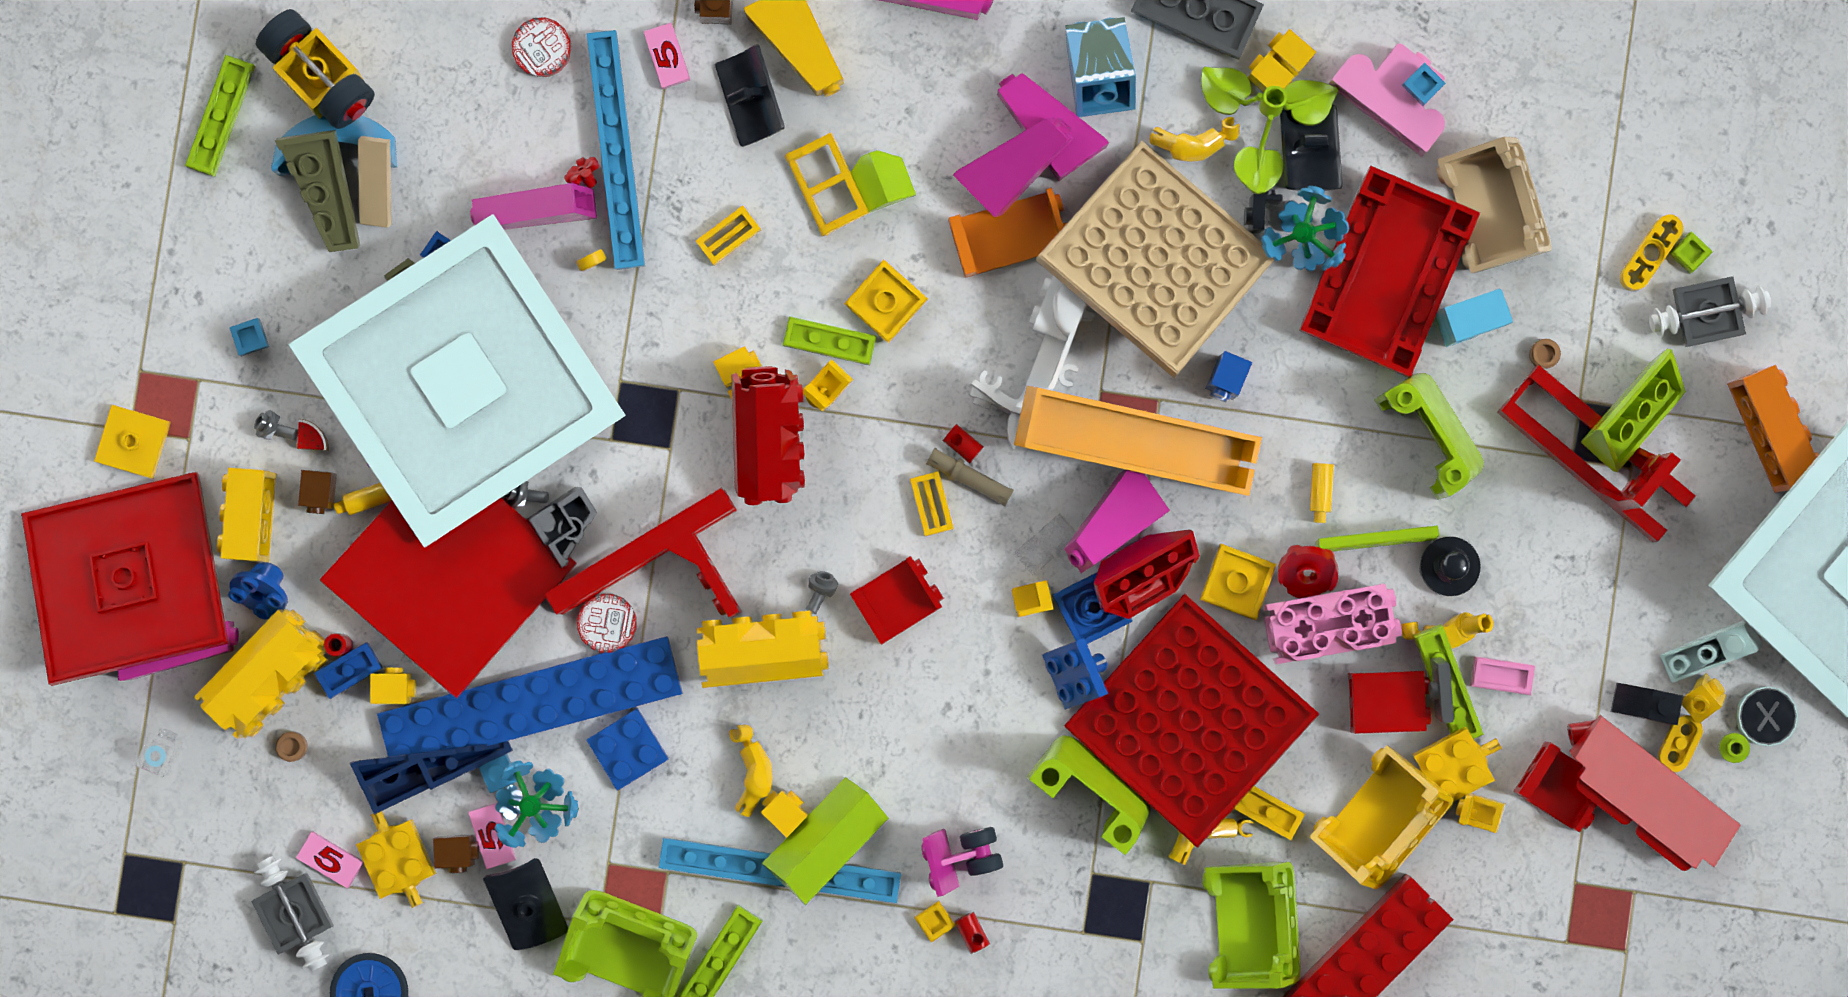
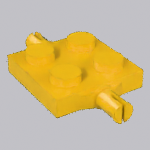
[1413,726,1502,802]
[356,811,437,908]

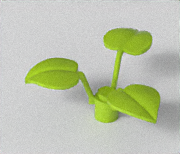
[1201,67,1338,194]

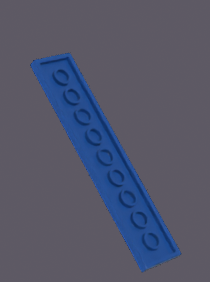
[377,636,683,757]

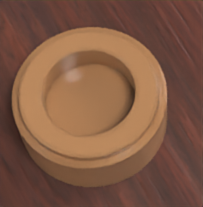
[1529,339,1561,369]
[276,732,308,762]

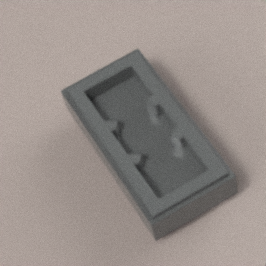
[1429,657,1454,723]

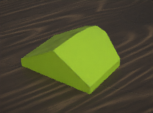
[851,150,916,213]

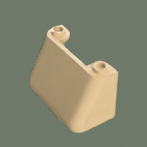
[1436,136,1551,273]

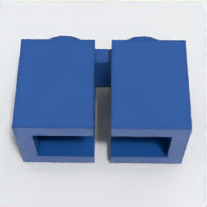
[1205,351,1253,402]

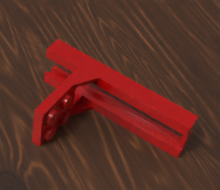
[1497,365,1696,542]
[544,488,742,618]

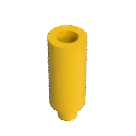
[1310,463,1334,523]
[334,482,392,515]

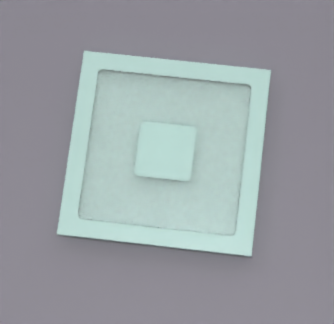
[288,214,626,548]
[1708,421,1848,719]

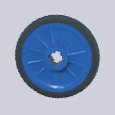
[330,953,408,997]

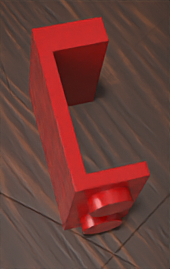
[850,556,944,645]
[1348,671,1431,734]
[1513,741,1597,832]

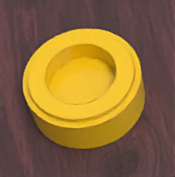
[576,249,606,272]

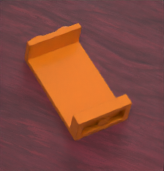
[948,188,1068,278]

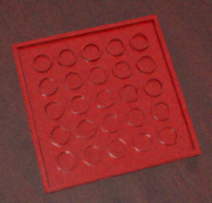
[1064,593,1320,848]

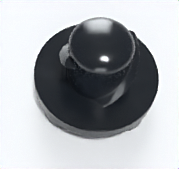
[1419,537,1481,596]

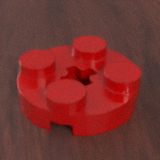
[1278,545,1338,599]

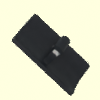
[715,44,785,147]
[1280,104,1343,191]
[483,858,569,950]

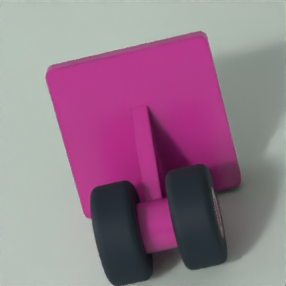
[921,827,1004,897]

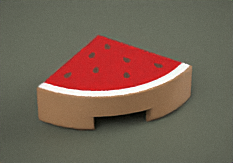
[297,419,329,451]

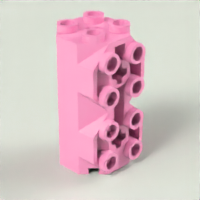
[1264,584,1402,664]

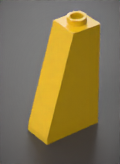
[744,0,844,97]

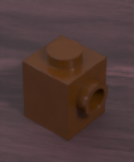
[694,0,732,25]
[298,470,337,514]
[433,835,479,873]

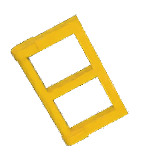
[784,132,869,236]

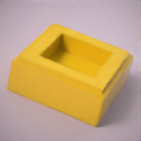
[914,900,956,943]

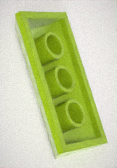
[1581,348,1686,472]
[762,777,889,906]

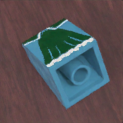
[1065,17,1136,117]

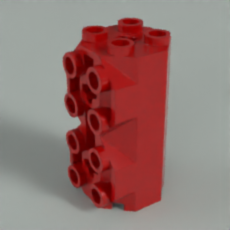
[731,366,805,506]

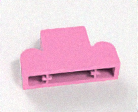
[1329,43,1445,157]

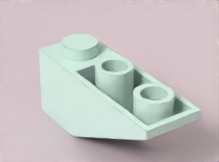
[1660,621,1763,683]

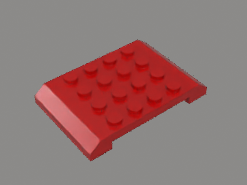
[1299,166,1481,378]

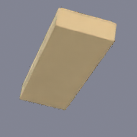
[358,136,392,228]

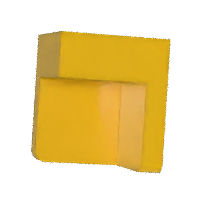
[1011,580,1054,617]

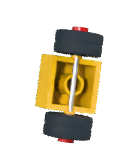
[256,9,375,129]

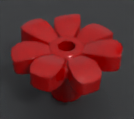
[564,157,599,188]

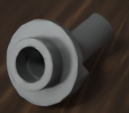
[254,410,298,440]
[505,481,549,507]
[806,571,838,614]

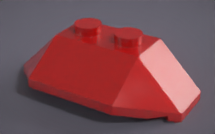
[1094,529,1200,619]

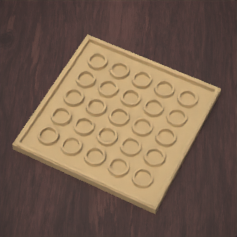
[1036,141,1274,378]

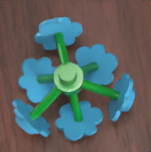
[1261,186,1349,271]
[495,761,579,848]

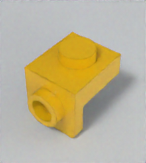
[803,359,853,411]
[1682,673,1726,723]
[1456,793,1506,833]

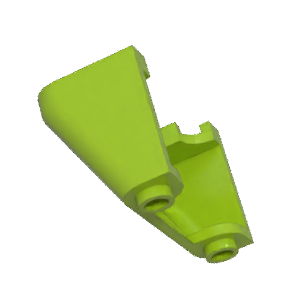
[1374,373,1484,500]
[1202,862,1301,989]
[553,890,697,997]

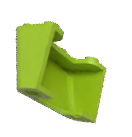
[1027,735,1151,856]

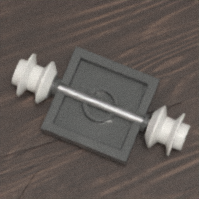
[1649,276,1771,348]
[251,856,334,972]

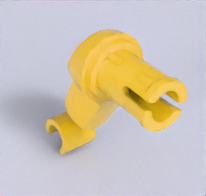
[1149,117,1240,162]
[1401,612,1494,649]
[729,724,773,817]
[1168,818,1253,865]

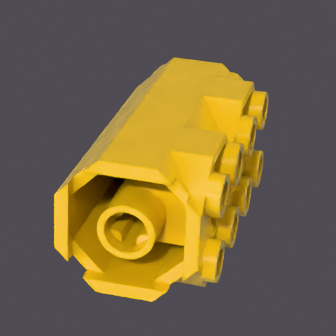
[194,609,327,739]
[697,610,829,688]

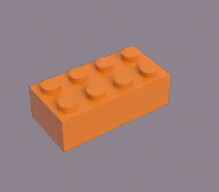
[1727,365,1819,493]

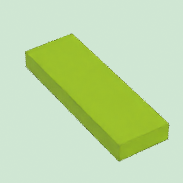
[783,316,876,366]

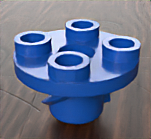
[228,562,288,620]

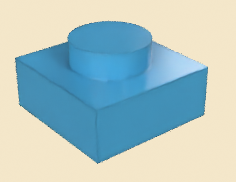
[1402,62,1446,106]
[229,318,269,357]
[479,754,517,793]

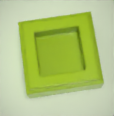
[1669,231,1713,274]

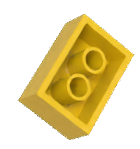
[217,468,277,562]

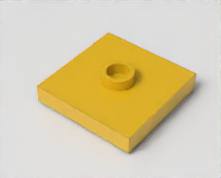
[844,259,928,344]
[94,404,171,479]
[1199,543,1277,620]

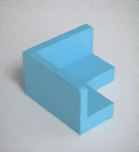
[1435,289,1513,347]

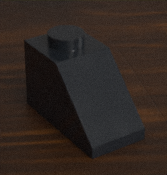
[1610,683,1683,725]

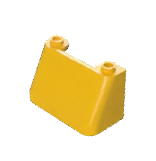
[1310,745,1453,889]

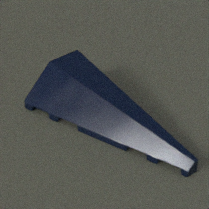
[350,741,513,815]

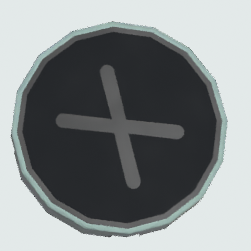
[1736,686,1798,746]

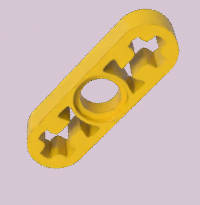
[1620,214,1683,291]

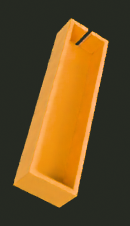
[1014,386,1262,496]

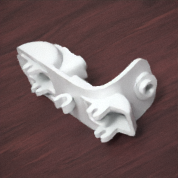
[969,275,1096,451]

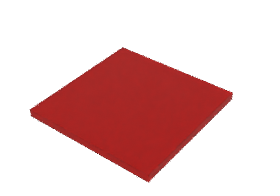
[21,472,229,686]
[319,498,577,699]

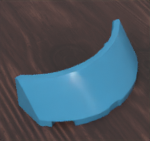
[271,115,397,176]

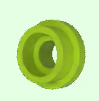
[1719,733,1750,763]

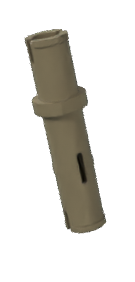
[926,448,1014,507]

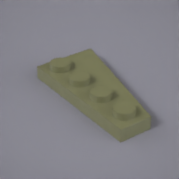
[275,130,360,252]

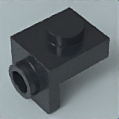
[1244,189,1283,234]

